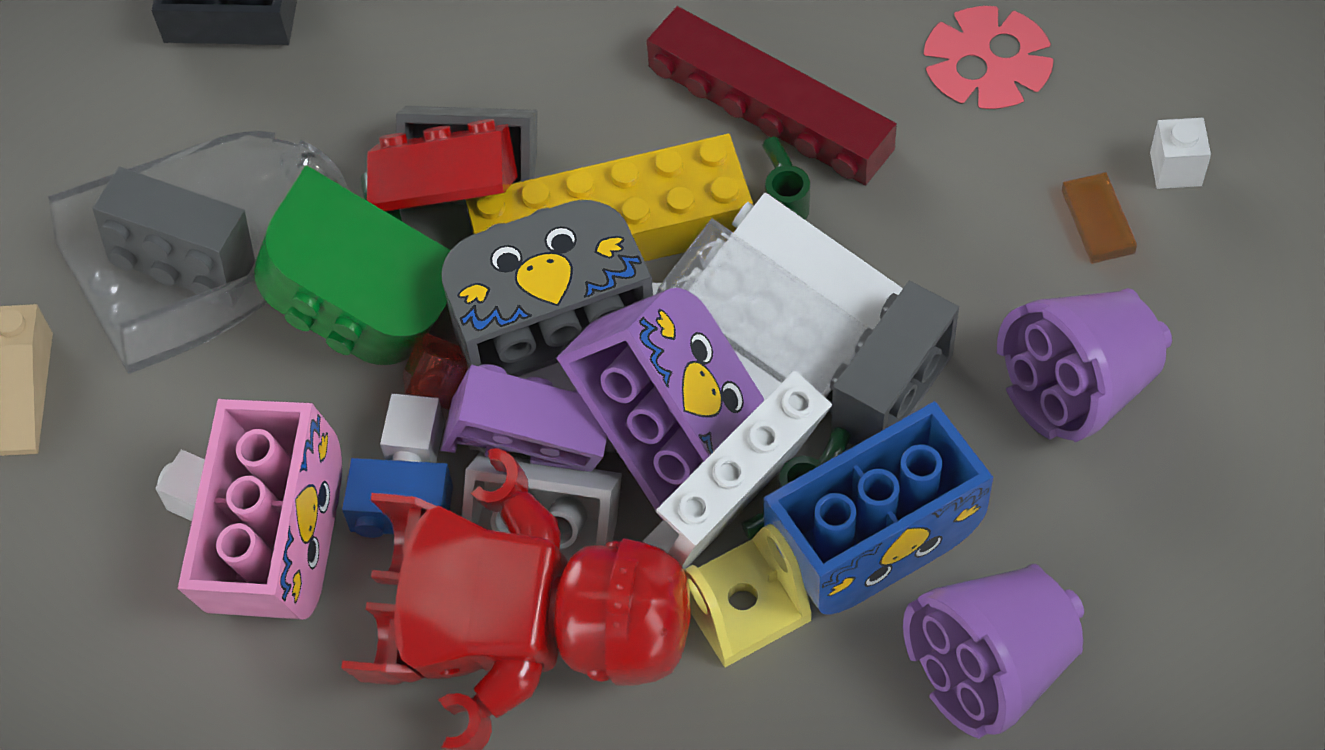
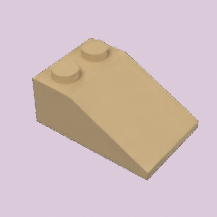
[0,304,53,456]

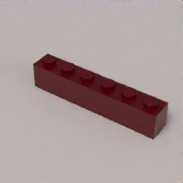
[646,6,897,186]

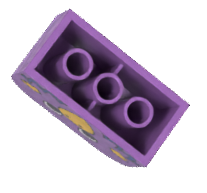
[557,288,764,519]

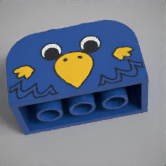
[764,401,993,614]

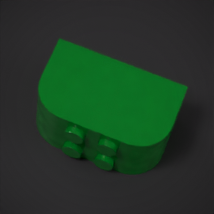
[254,165,451,365]

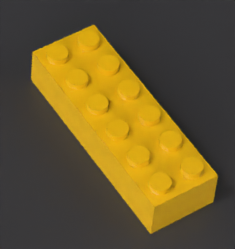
[466,133,753,262]

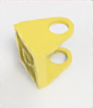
[684,524,811,667]

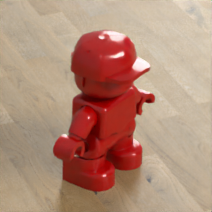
[341,448,691,750]

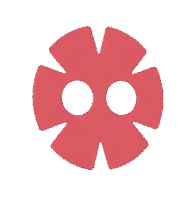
[924,6,1053,109]

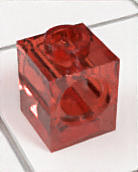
[403,334,468,410]

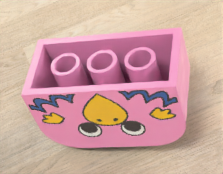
[178,399,342,620]

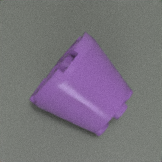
[997,288,1172,443]
[903,564,1084,738]

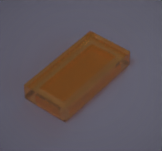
[1062,172,1137,264]

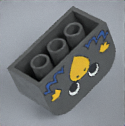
[442,200,653,377]

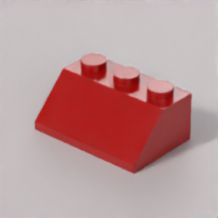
[367,119,518,211]

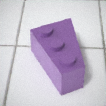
[441,364,607,472]

